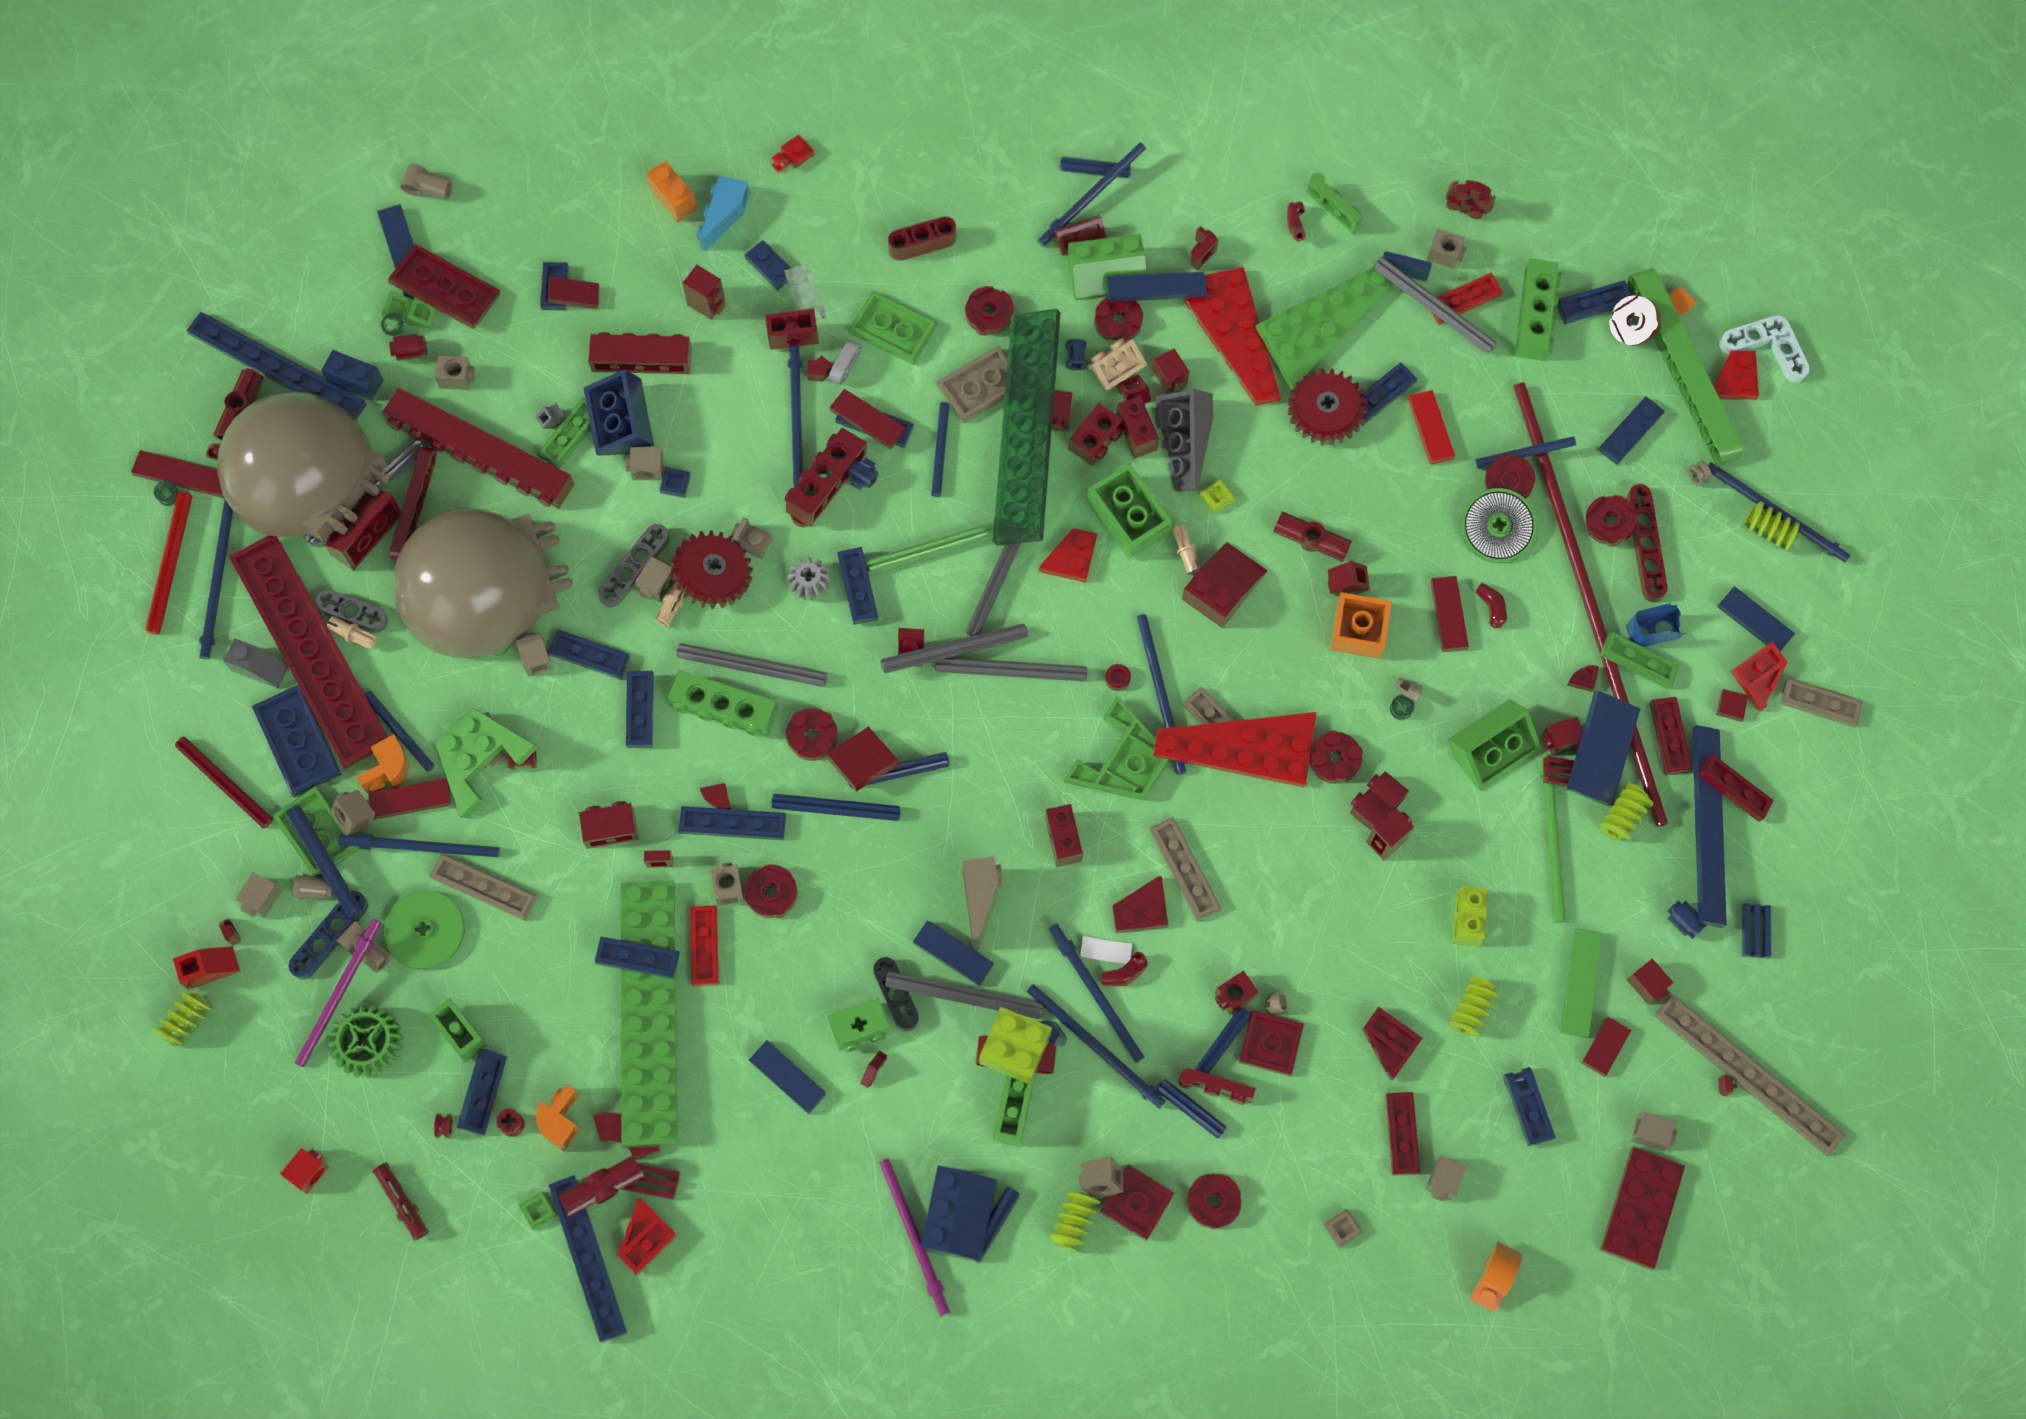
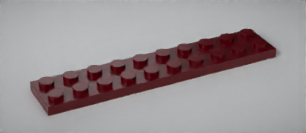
[228,535,388,769]

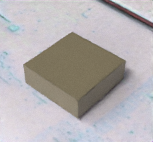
[1323,1209,1362,1248]

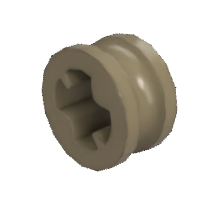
[1688,461,1712,486]

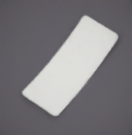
[1080,936,1132,964]

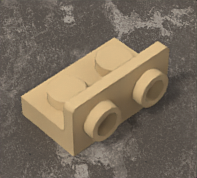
[1087,338,1147,391]

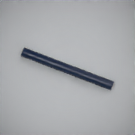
[931,402,950,497]
[1475,436,1576,469]
[364,691,435,772]

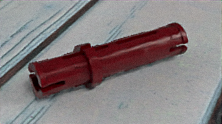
[372,1162,429,1241]

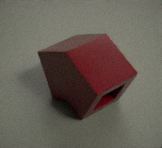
[807,355,833,382]

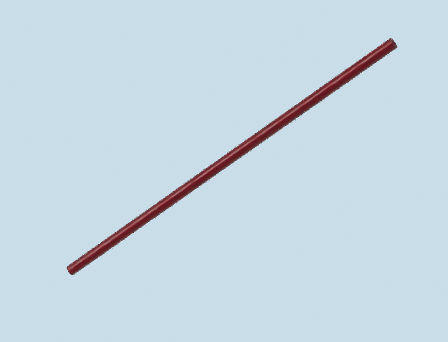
[1514,382,1668,827]

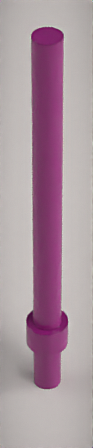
[294,918,383,1067]
[879,1158,951,1317]

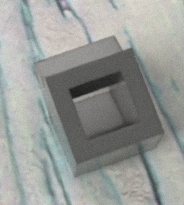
[535,403,565,429]

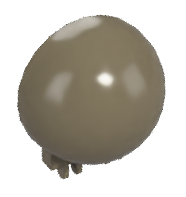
[217,391,390,542]
[393,509,573,658]

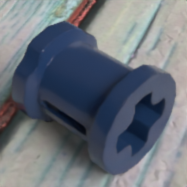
[1065,339,1087,371]

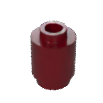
[389,333,427,361]

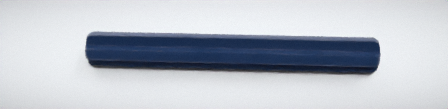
[771,793,901,821]
[287,806,361,918]

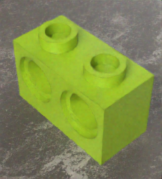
[1452,885,1488,947]

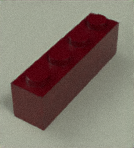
[588,332,692,374]

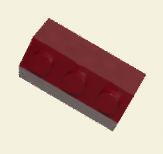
[325,490,401,571]

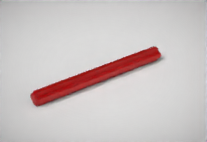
[145,491,193,635]

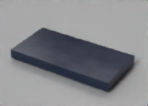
[252,685,342,797]
[1567,691,1641,806]

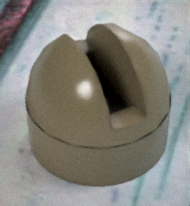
[1265,992,1287,1014]

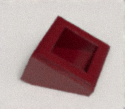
[1117,375,1151,404]

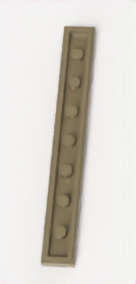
[1653,994,1845,1156]

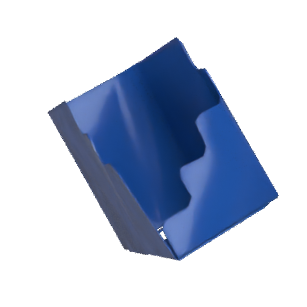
[1626,603,1685,647]

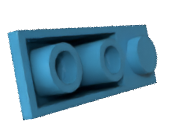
[697,175,750,251]

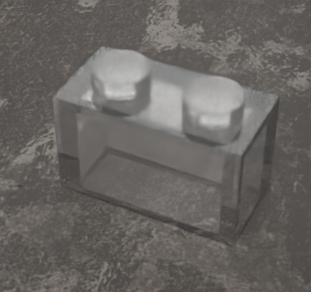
[784,263,826,321]

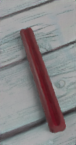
[175,737,273,829]

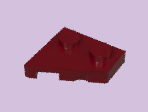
[1112,876,1168,933]
[1362,1006,1423,1081]

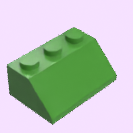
[1068,234,1147,301]
[1448,699,1542,790]

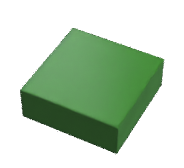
[519,1191,558,1230]

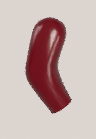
[1287,201,1306,242]
[1475,582,1507,629]
[1102,952,1148,986]

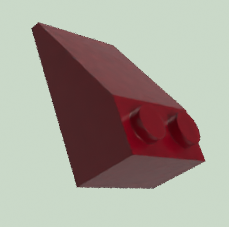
[1182,542,1268,628]

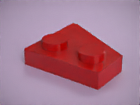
[1714,351,1759,400]
[1039,528,1098,583]
[1730,642,1788,711]
[617,1197,677,1276]

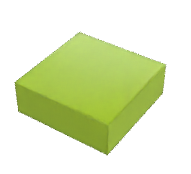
[1200,479,1235,514]

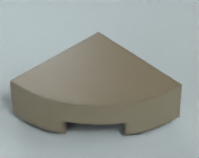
[1395,677,1422,702]

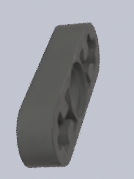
[315,590,388,633]

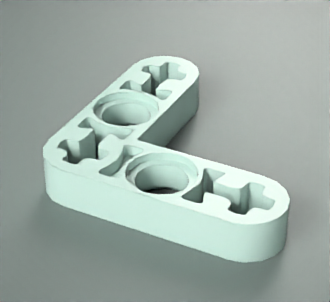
[1719,316,1809,383]

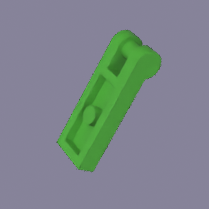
[1307,173,1363,234]

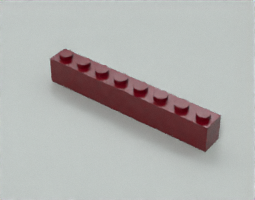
[382,388,574,509]

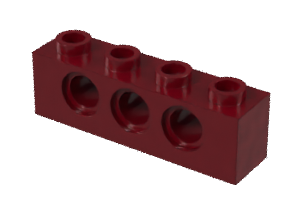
[784,428,867,527]

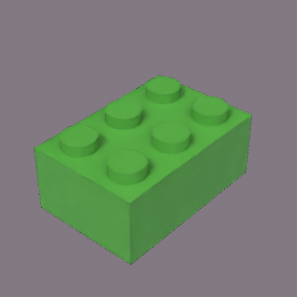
[1087,463,1173,559]

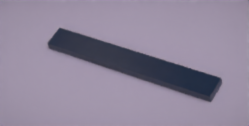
[186,312,367,420]
[1692,725,1727,928]

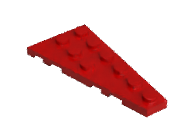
[1184,267,1281,406]
[1152,712,1317,788]

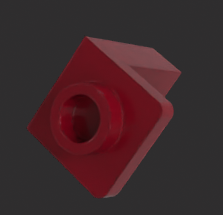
[1191,226,1218,271]
[898,628,925,667]

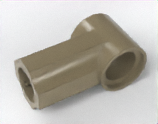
[400,164,453,201]
[336,921,392,974]

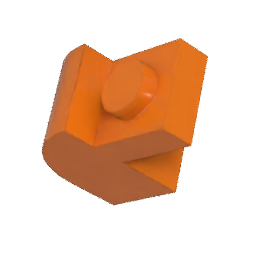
[356,734,409,793]
[536,1085,581,1152]
[1470,1241,1523,1312]

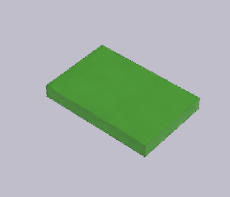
[849,291,937,365]
[272,786,360,878]

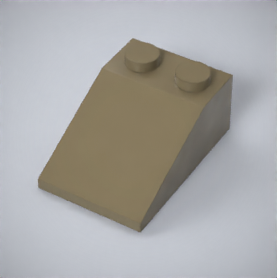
[963,857,1002,950]

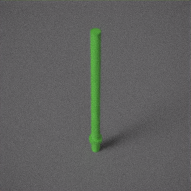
[1540,754,1566,923]

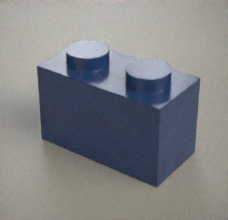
[321,349,384,401]

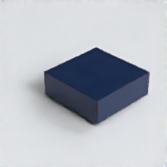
[660,467,691,498]

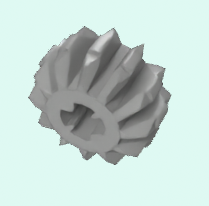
[787,556,831,601]

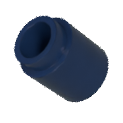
[1667,900,1707,939]

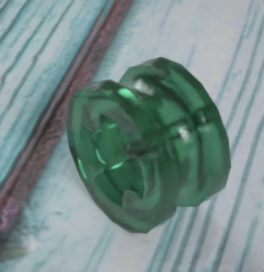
[381,312,405,336]
[154,481,179,506]
[1390,695,1414,720]

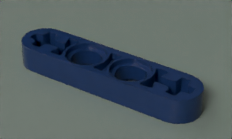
[288,891,368,980]

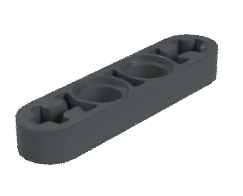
[599,524,669,607]

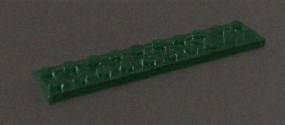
[993,308,1061,546]

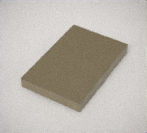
[937,346,1026,424]

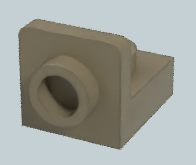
[731,517,773,559]

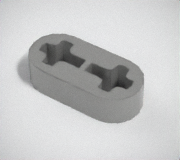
[829,340,862,385]

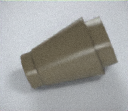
[293,873,333,900]

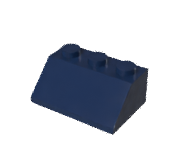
[584,369,654,456]
[921,1165,997,1262]

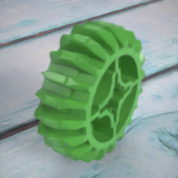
[328,1005,403,1078]

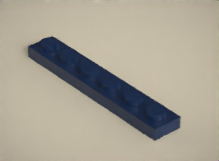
[548,1175,628,1344]

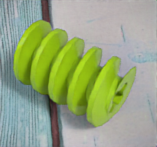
[1741,501,1800,552]
[1599,783,1653,840]
[1447,976,1500,1037]
[152,988,213,1046]
[1049,1191,1101,1254]

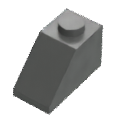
[223,638,288,688]

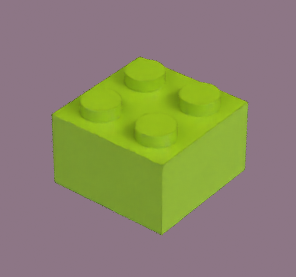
[979,1007,1052,1085]

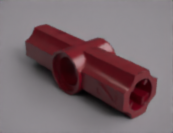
[213,368,264,441]
[1273,511,1352,562]
[558,1155,644,1217]

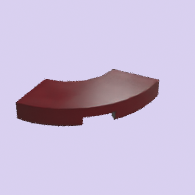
[593,1113,661,1160]

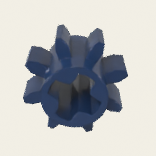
[847,457,879,490]

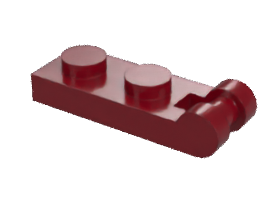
[1178,1068,1256,1105]

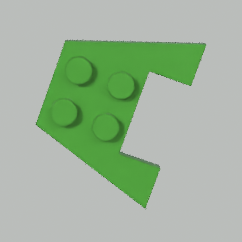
[1064,696,1169,801]
[435,708,539,818]

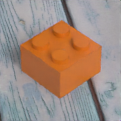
[1330,592,1391,659]

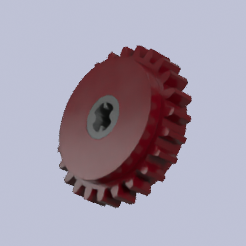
[1288,368,1367,446]
[671,530,753,609]

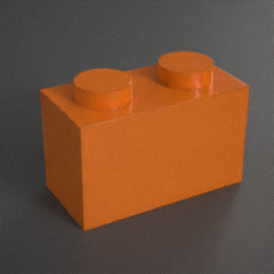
[646,161,697,222]

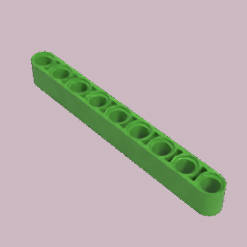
[1628,268,1743,465]

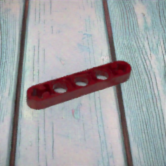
[390,447,437,561]
[1627,484,1668,602]

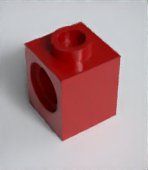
[280,1148,329,1194]

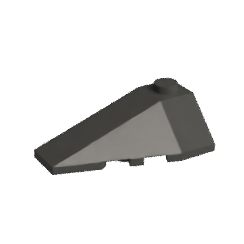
[1156,389,1213,492]

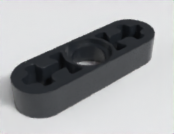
[873,957,919,1031]

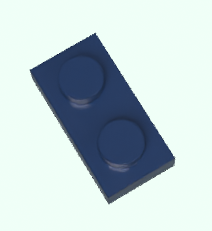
[745,240,796,291]

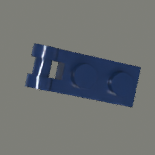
[1503,1067,1556,1147]

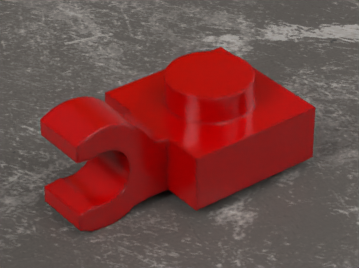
[771,134,814,172]

